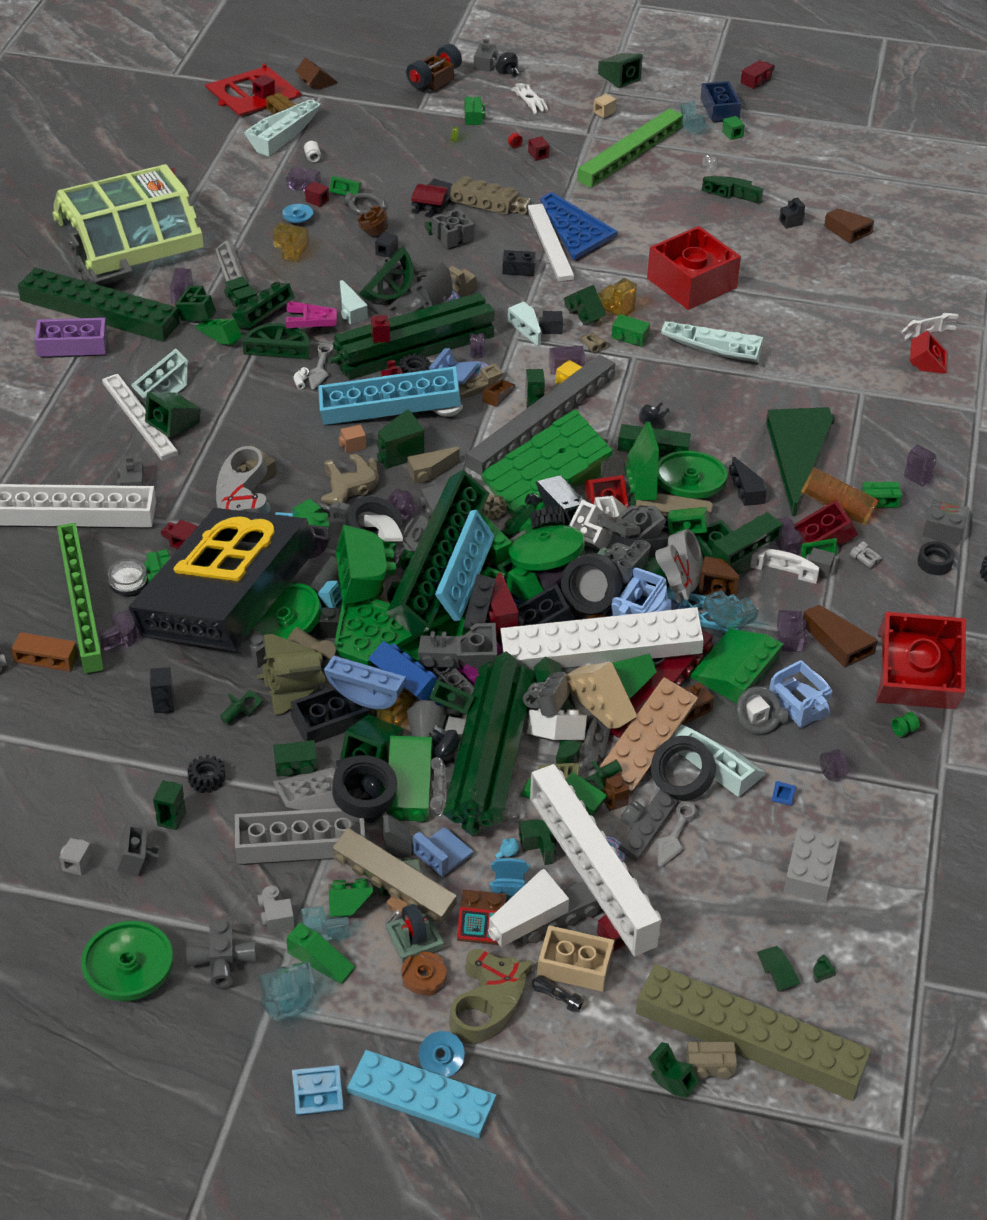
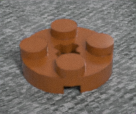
[401,952,447,996]

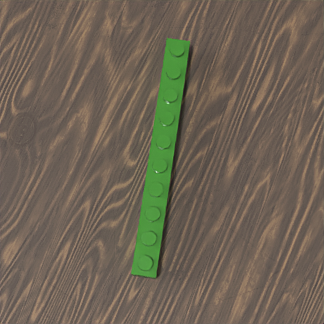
[577,108,683,188]
[57,523,104,674]

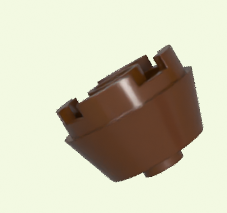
[357,205,388,237]

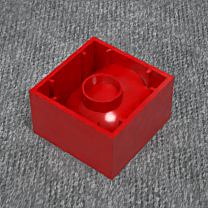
[647,226,741,310]
[876,612,966,710]

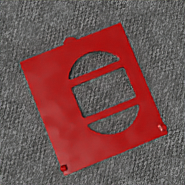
[205,63,302,116]

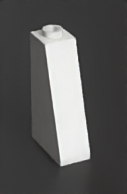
[488,869,569,947]

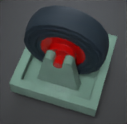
[386,904,444,963]

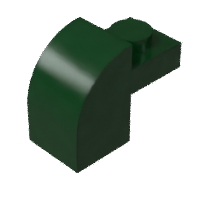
[518,819,557,865]
[648,1042,700,1098]

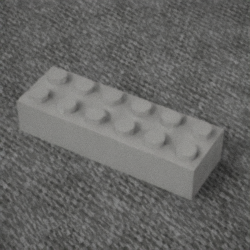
[235,808,365,864]

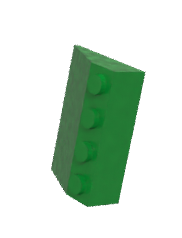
[624,422,659,501]
[690,629,783,704]

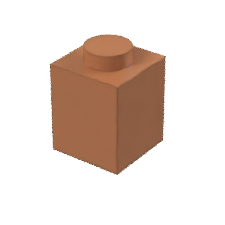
[338,425,366,453]

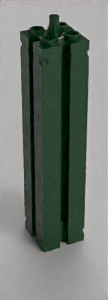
[328,292,495,380]
[443,651,534,837]

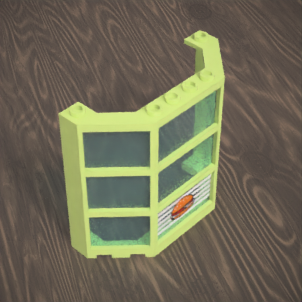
[52,164,204,275]

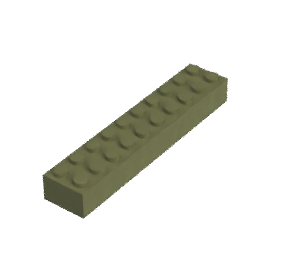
[636,964,871,1101]

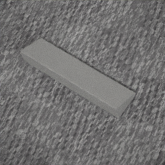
[215,240,247,281]

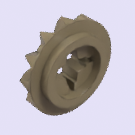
[483,493,507,519]

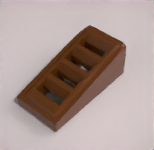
[482,379,515,407]

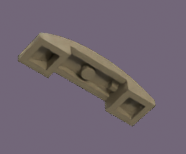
[459,363,503,399]

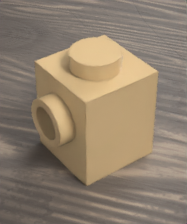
[593,94,616,118]

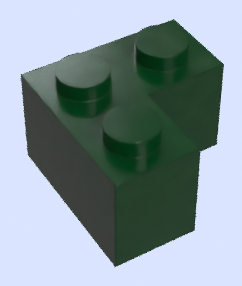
[563,285,606,325]
[175,286,216,322]

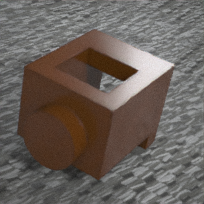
[603,774,630,811]

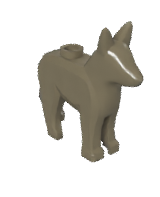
[321,454,379,505]

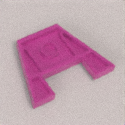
[286,301,337,328]

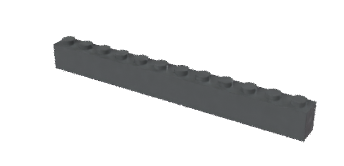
[466,355,616,475]

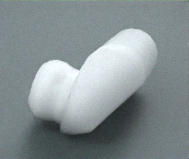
[293,367,310,390]

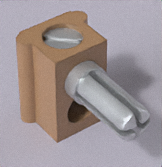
[385,896,408,926]

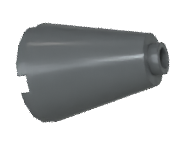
[407,700,447,757]

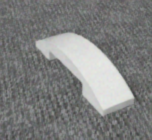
[358,515,403,541]
[750,549,819,584]

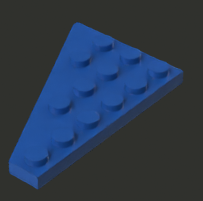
[540,192,618,260]

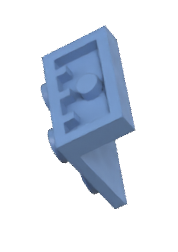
[429,348,479,385]
[413,827,473,877]

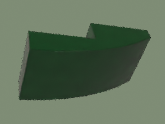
[757,946,800,992]

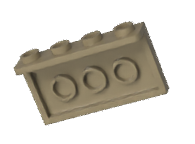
[450,176,519,214]
[636,493,712,520]

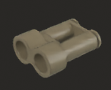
[509,196,531,215]
[580,332,608,353]

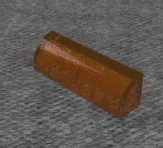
[801,467,878,525]

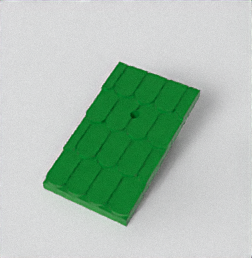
[481,409,613,517]

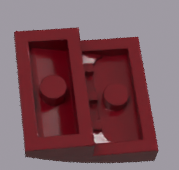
[411,183,448,205]

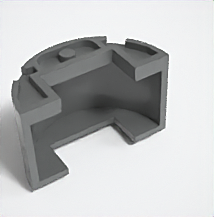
[68,223,132,286]
[386,262,453,317]

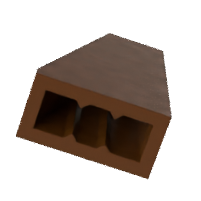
[802,605,878,668]

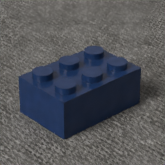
[700,81,741,122]

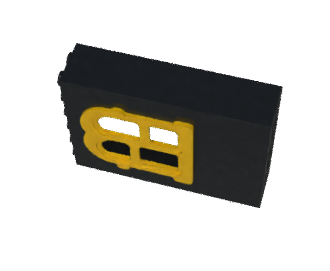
[128,508,317,651]

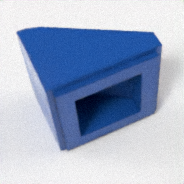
[771,781,796,806]

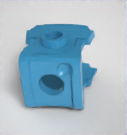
[489,858,529,902]

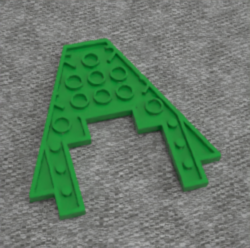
[334,538,472,666]

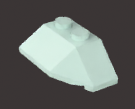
[131,349,188,399]

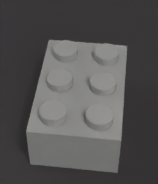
[783,828,840,903]

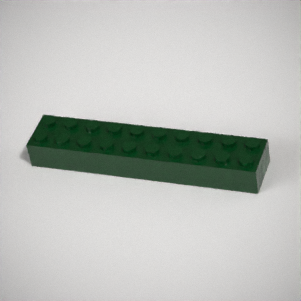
[18,267,180,342]
[386,469,490,637]

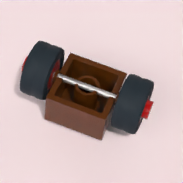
[406,44,462,90]

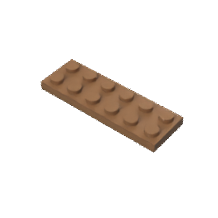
[600,677,698,794]

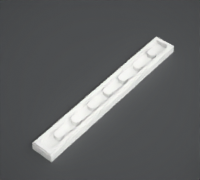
[528,204,574,282]
[102,374,178,461]

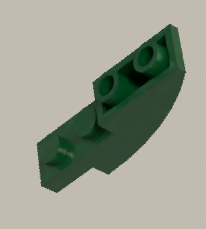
[702,176,764,204]

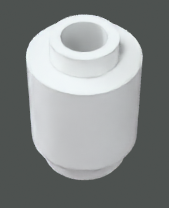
[304,141,321,163]

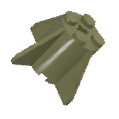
[257,634,325,715]

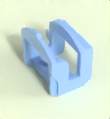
[611,568,671,616]
[769,660,832,728]

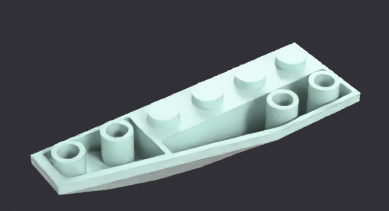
[244,100,321,157]
[661,321,763,363]
[672,724,766,797]

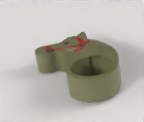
[449,949,533,1044]

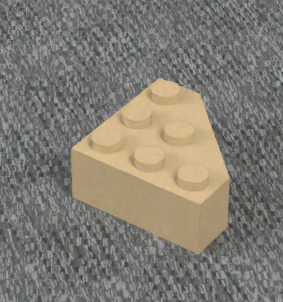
[566,662,637,729]

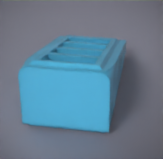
[318,581,342,609]

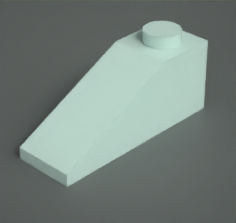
[340,280,368,324]
[508,301,541,346]

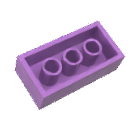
[35,318,107,357]

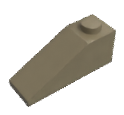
[408,446,460,484]

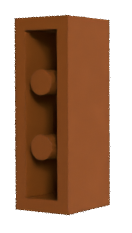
[11,632,78,672]

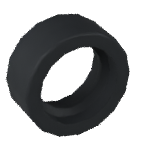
[917,541,955,575]

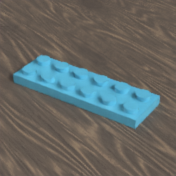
[435,510,495,621]
[347,1050,496,1139]

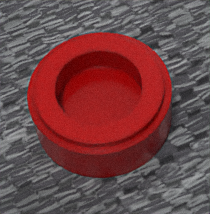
[508,133,523,148]

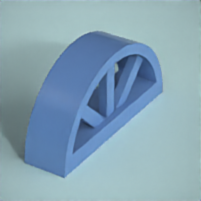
[324,656,406,709]

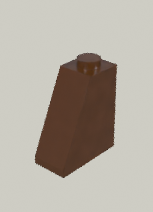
[824,208,875,244]

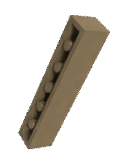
[332,828,457,924]

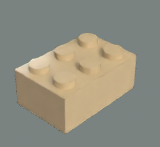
[537,925,614,992]

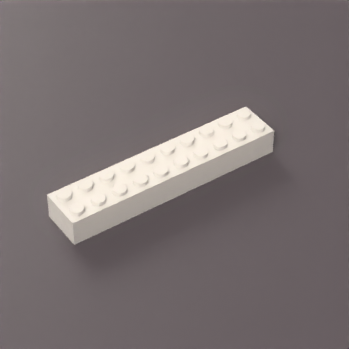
[0,484,156,527]
[501,607,704,671]
[530,764,662,956]

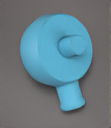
[495,838,520,859]

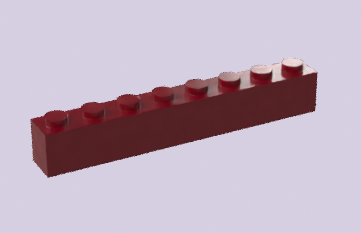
[610,630,714,739]

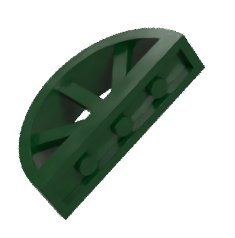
[358,247,414,304]
[242,323,310,359]

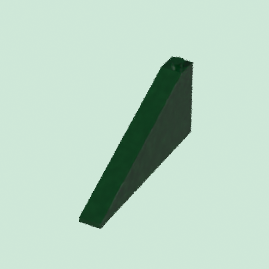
[766,407,835,516]

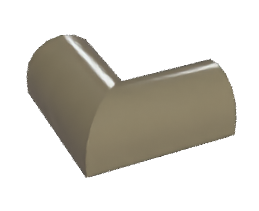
[287,627,336,660]

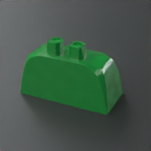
[336,525,396,604]

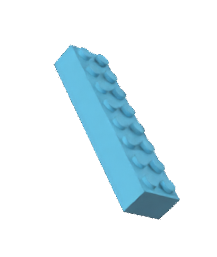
[318,366,461,425]

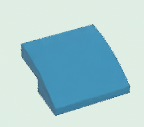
[292,1065,343,1116]

